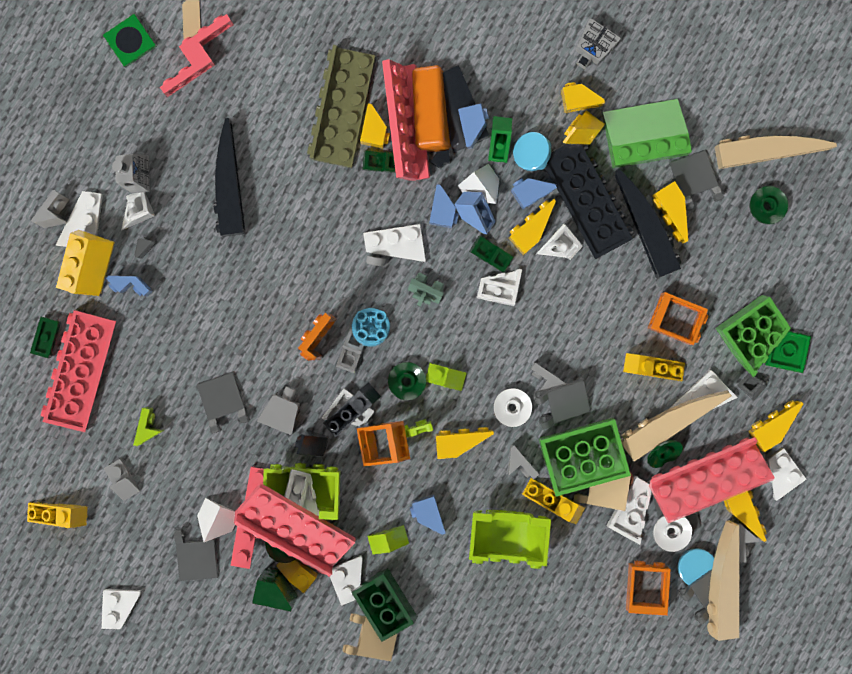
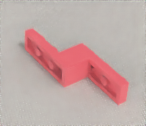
[160,14,233,97]
[230,466,264,569]

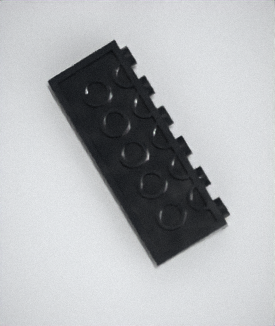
[545,144,635,259]

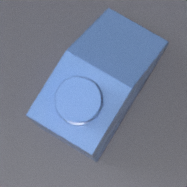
[458,103,489,149]
[511,178,557,210]
[429,185,459,228]
[454,192,496,234]
[410,495,446,535]

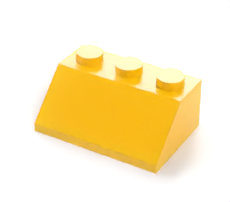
[56,229,115,296]

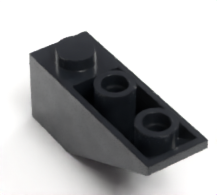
[323,382,382,437]
[294,430,329,456]

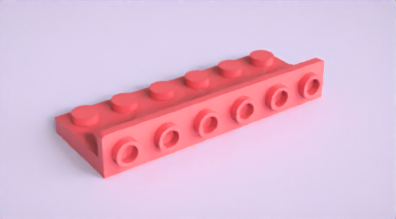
[382,59,430,181]
[41,310,116,432]
[649,437,775,523]
[234,483,356,577]

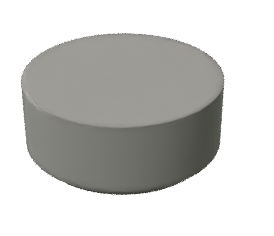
[366,255,386,266]

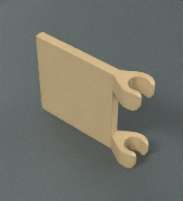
[574,472,632,511]
[342,613,397,661]

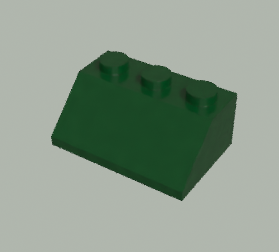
[252,567,298,612]
[351,568,418,642]

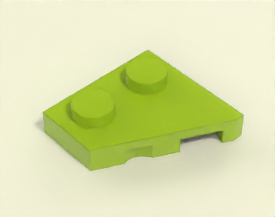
[404,419,433,438]

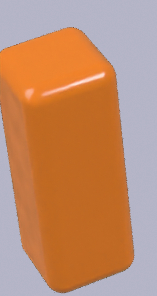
[412,65,450,152]

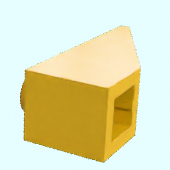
[563,110,605,144]
[652,181,688,244]
[509,199,556,255]
[623,353,685,381]
[748,400,803,452]
[436,427,494,459]
[522,478,586,524]
[724,490,767,542]
[27,503,88,528]

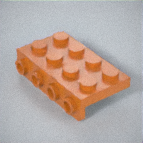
[298,313,337,361]

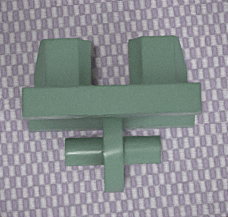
[408,273,444,307]

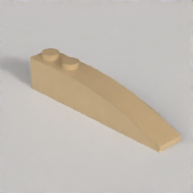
[715,135,837,169]
[621,390,732,462]
[707,520,739,641]

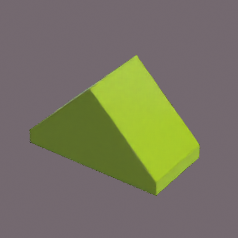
[367,525,409,554]

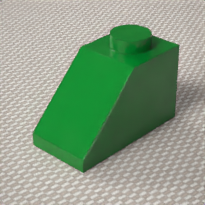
[488,116,512,163]

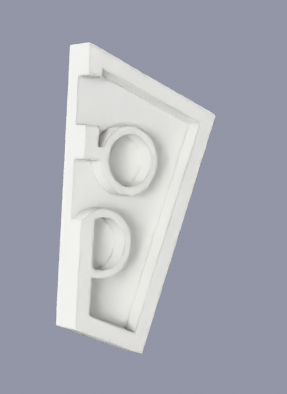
[56,191,103,247]
[363,224,426,262]
[669,370,738,409]
[606,476,652,545]

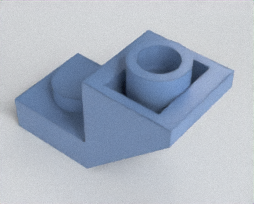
[106,276,153,296]

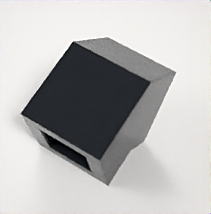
[431,151,450,169]

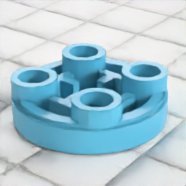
[513,132,551,171]
[352,308,390,347]
[678,548,714,585]

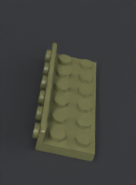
[307,44,375,168]

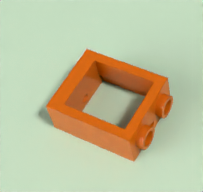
[648,292,708,345]
[356,421,410,466]
[626,561,671,616]

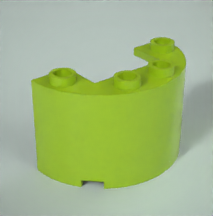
[263,463,340,520]
[469,510,551,569]

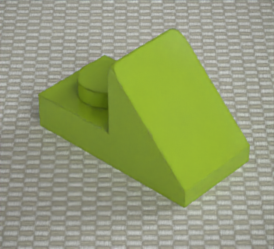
[426,363,466,391]
[133,407,164,446]

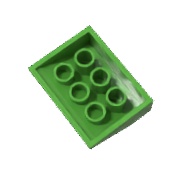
[602,99,692,169]
[538,418,631,497]

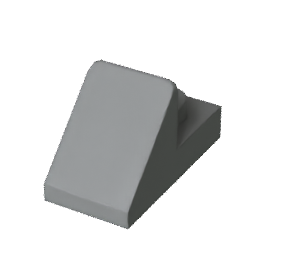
[31,190,69,228]
[530,363,566,391]
[508,444,539,480]
[104,458,140,501]
[732,521,760,563]

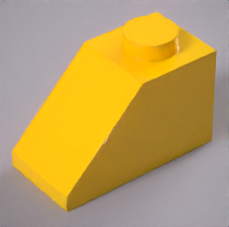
[561,82,605,113]
[360,103,390,148]
[276,559,318,593]

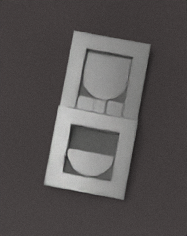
[336,329,364,373]

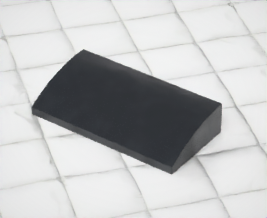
[443,65,489,153]

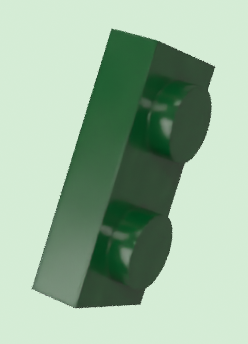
[30,316,61,359]

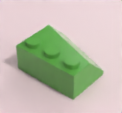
[715,295,791,377]

